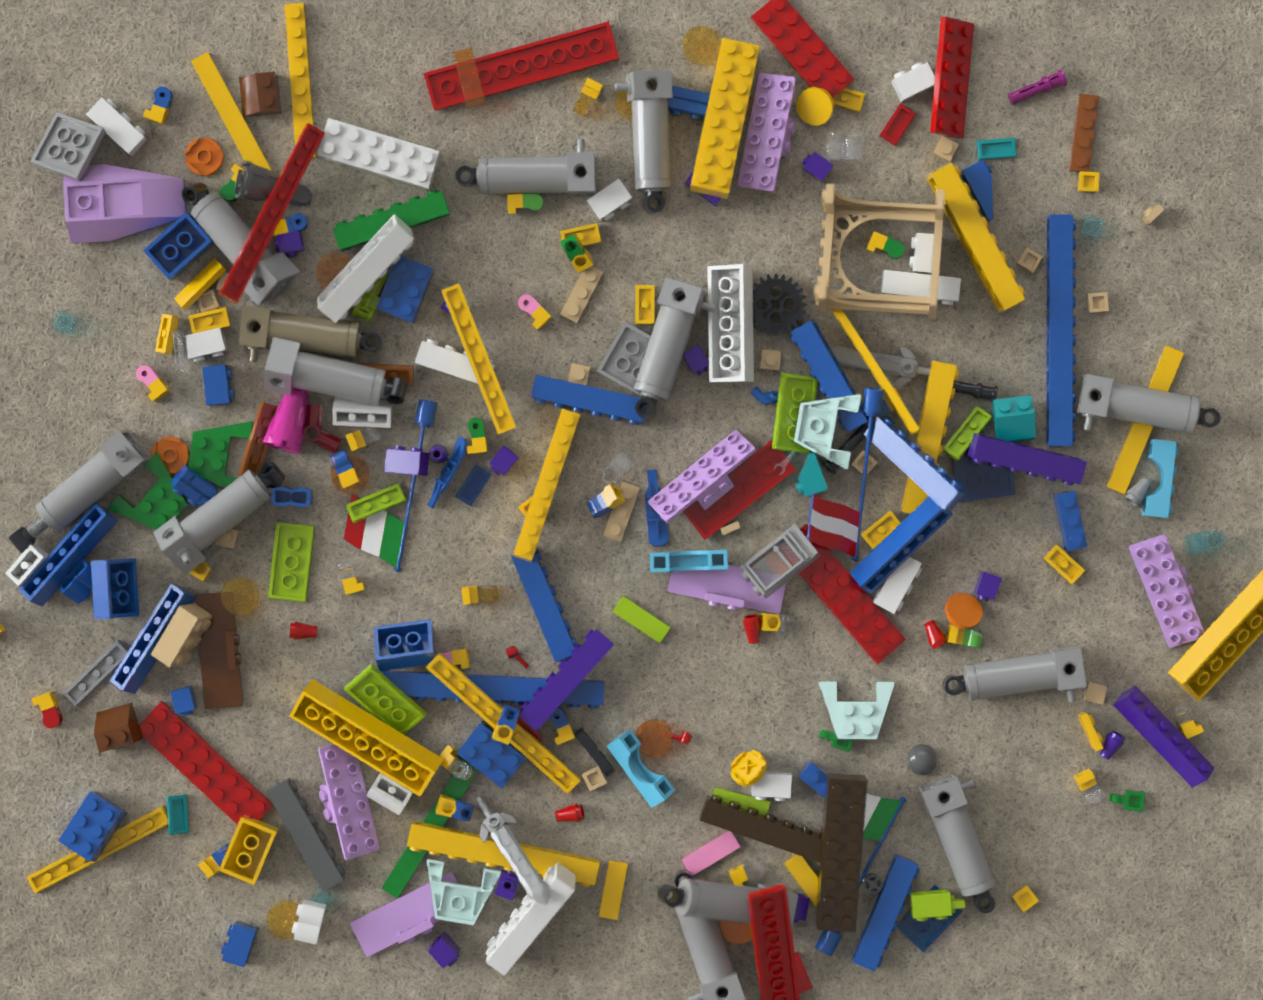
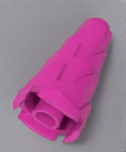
[262,387,308,454]

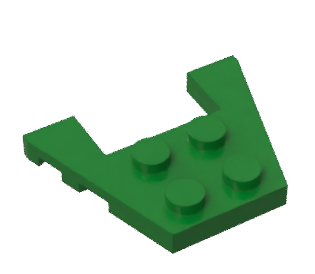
[188,422,253,488]
[108,452,189,530]

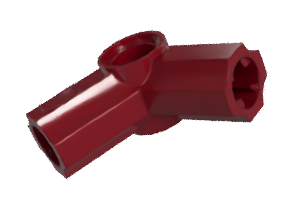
[304,404,342,454]

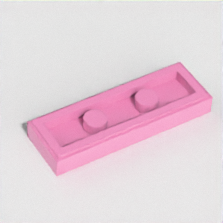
[682,831,740,876]

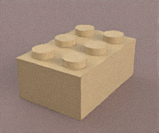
[151,603,213,667]

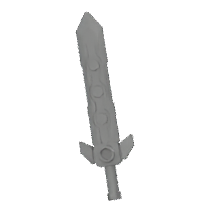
[829,344,930,386]
[474,796,549,905]

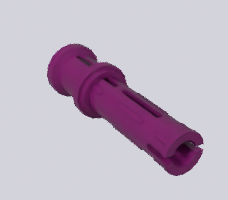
[1008,69,1067,105]

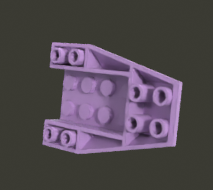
[63,164,186,244]

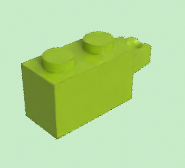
[910,889,965,921]

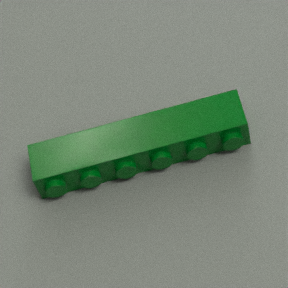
[332,190,450,252]

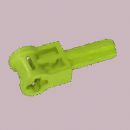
[352,270,389,323]

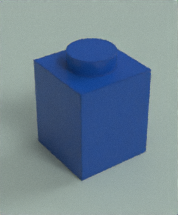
[170,686,197,716]

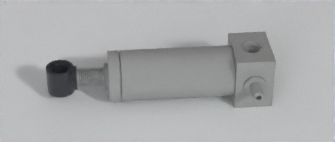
[8,430,151,553]

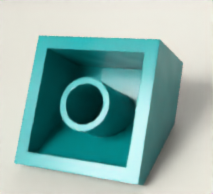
[991,395,1036,442]
[795,453,828,497]

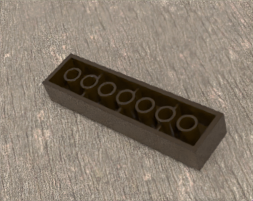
[815,773,868,932]

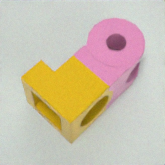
[518,294,552,331]
[136,365,171,402]
[436,647,471,669]

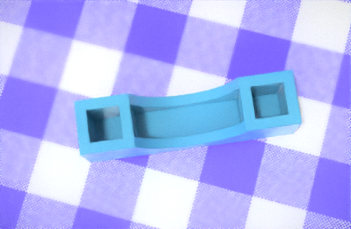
[1142,439,1179,518]
[650,550,728,572]
[607,729,676,808]

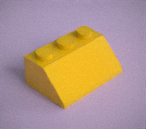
[219,817,279,885]

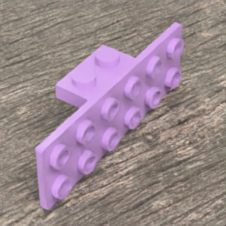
[737,73,796,192]
[648,430,756,523]
[1129,534,1205,648]
[668,565,786,614]
[318,744,380,860]
[350,872,458,957]

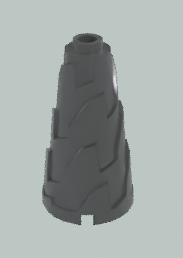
[234,160,313,207]

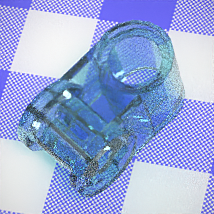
[1184,530,1224,556]

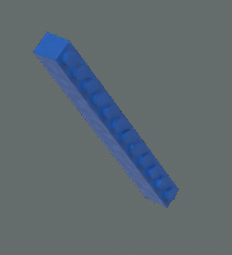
[1046,215,1076,446]
[380,670,604,708]

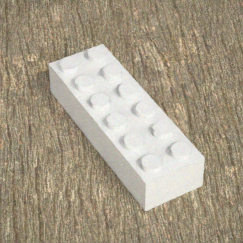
[317,118,441,191]
[317,214,414,323]
[708,264,754,383]
[486,862,576,976]

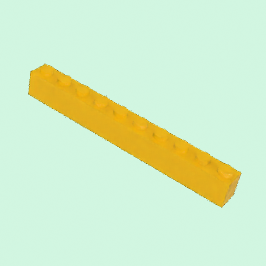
[407,820,600,887]

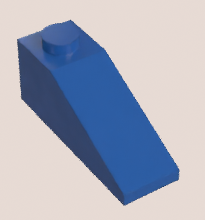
[961,160,993,223]

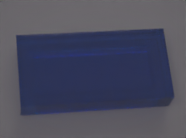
[455,464,492,506]

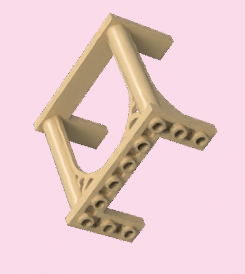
[814,184,945,319]

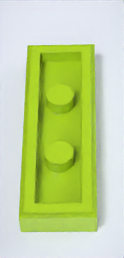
[942,406,992,461]
[346,483,406,524]
[612,596,671,643]
[713,787,770,816]

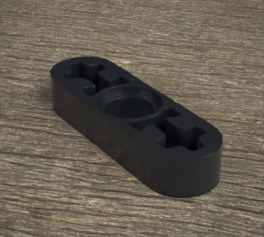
[574,727,615,777]

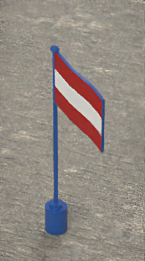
[807,387,884,561]

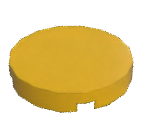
[796,87,834,126]
[730,750,767,786]

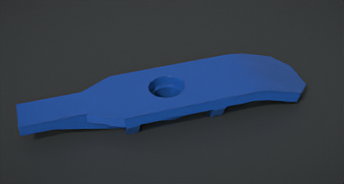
[428,436,467,508]
[645,470,668,547]

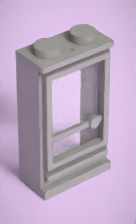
[740,523,820,599]

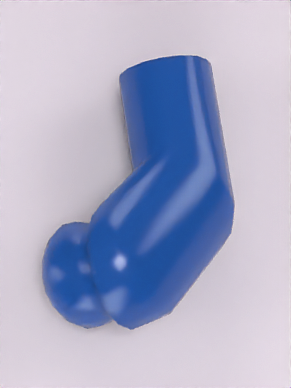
[750,386,778,405]

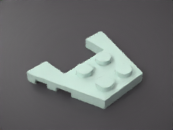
[794,394,861,469]
[819,681,894,740]
[427,858,501,925]

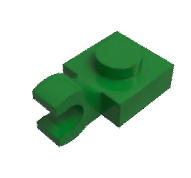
[819,729,853,752]
[1109,790,1145,812]

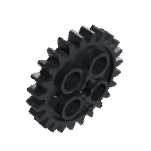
[753,273,807,336]

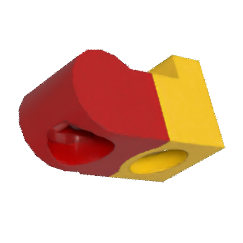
[31,691,63,729]

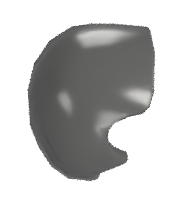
[908,744,937,776]

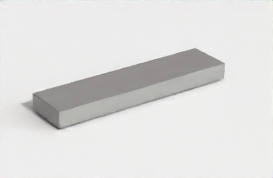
[62,640,129,707]

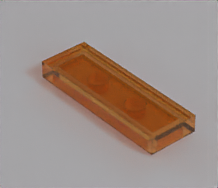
[453,47,486,109]

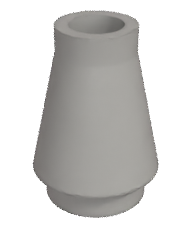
[1124,478,1151,507]

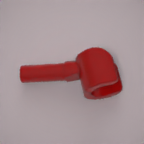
[506,646,529,668]
[664,731,692,744]

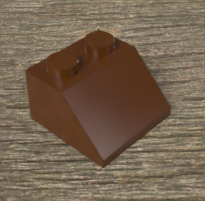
[239,71,281,117]
[94,703,143,753]

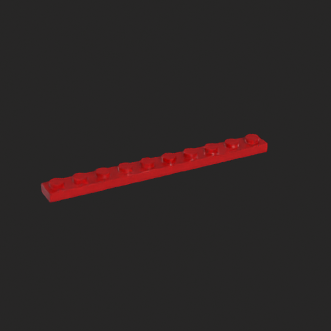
[219,123,325,303]

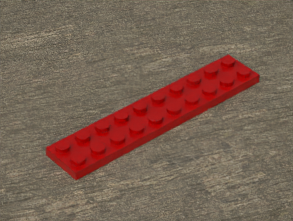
[424,21,619,111]

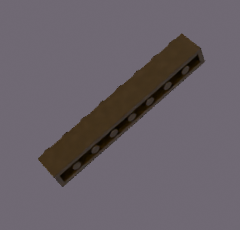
[699,794,822,862]

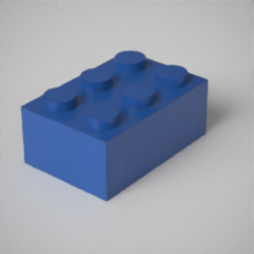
[143,212,215,281]
[376,256,435,324]
[91,558,139,619]
[374,619,436,671]
[457,721,526,788]
[58,791,128,862]

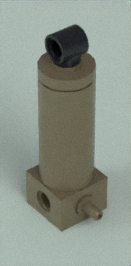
[239,306,383,363]

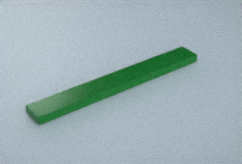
[381,759,478,898]

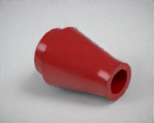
[743,614,762,644]
[924,620,947,650]
[289,621,317,640]
[555,803,585,822]

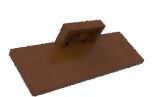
[195,591,243,709]

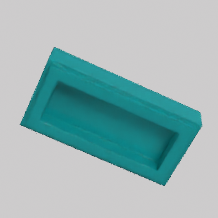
[976,138,1017,160]
[166,794,189,835]

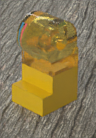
[573,78,603,118]
[462,585,499,605]

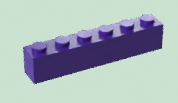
[968,433,1087,486]
[519,628,614,731]
[1113,685,1215,788]

